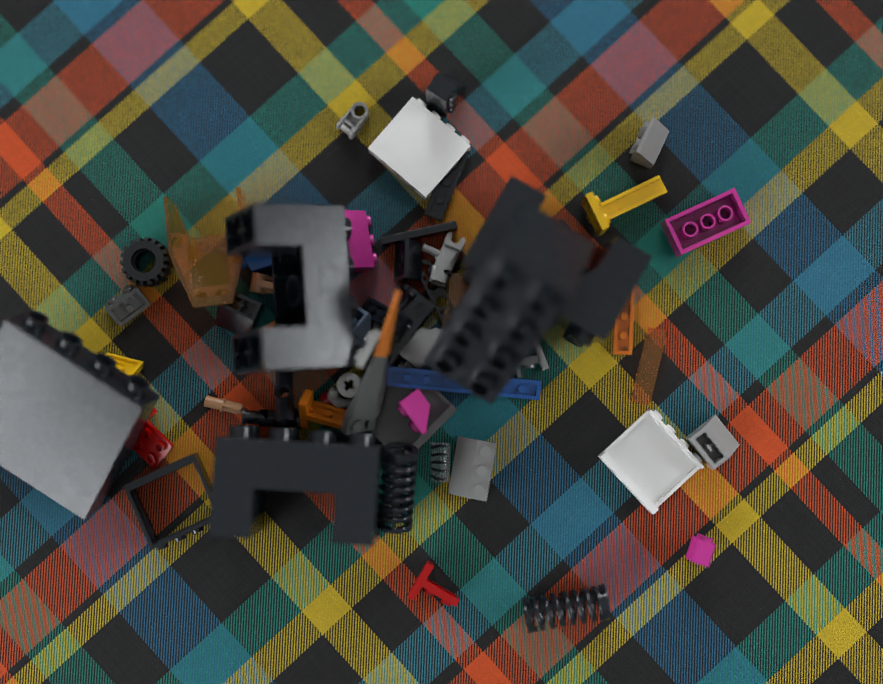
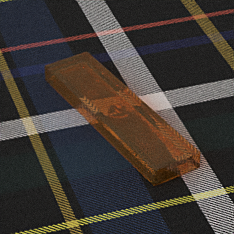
[630,327,668,406]

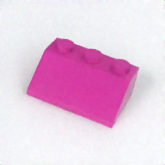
[344,210,378,273]

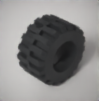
[120,237,174,287]

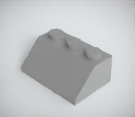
[448,436,497,501]

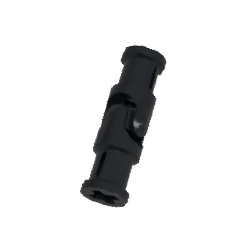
[242,408,301,429]

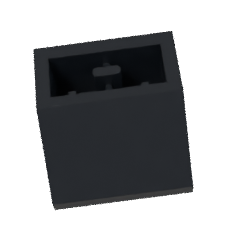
[214,288,266,334]

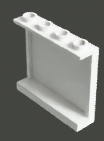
[368,97,471,201]
[598,409,704,515]

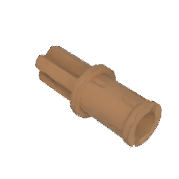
[204,395,243,415]

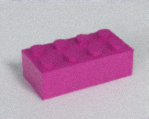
[660,188,751,258]

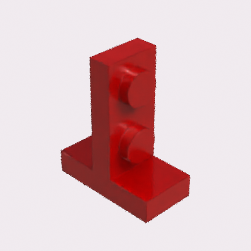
[407,560,460,607]

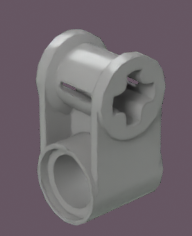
[336,102,370,140]

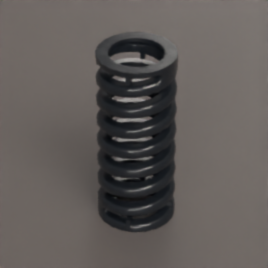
[378,443,419,534]
[522,584,611,634]

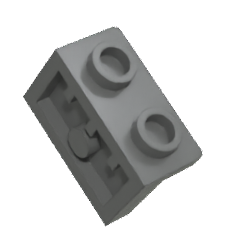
[105,283,151,327]

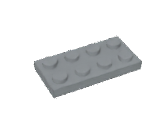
[354,329,382,370]

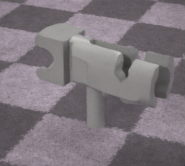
[422,232,465,288]

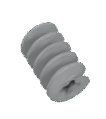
[337,373,362,398]

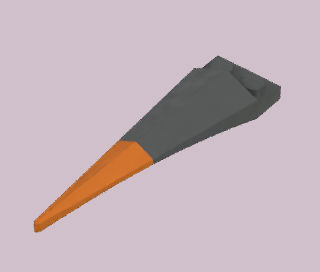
[341,290,401,435]

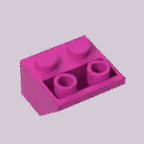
[396,389,430,435]

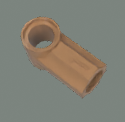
[249,272,274,295]

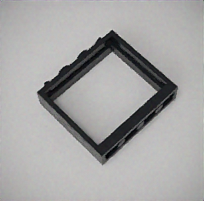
[123,453,212,551]

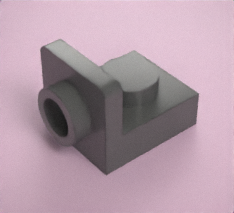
[515,355,539,378]

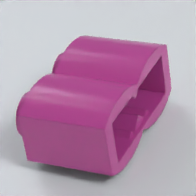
[685,533,716,567]

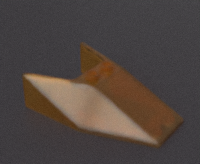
[164,187,246,308]

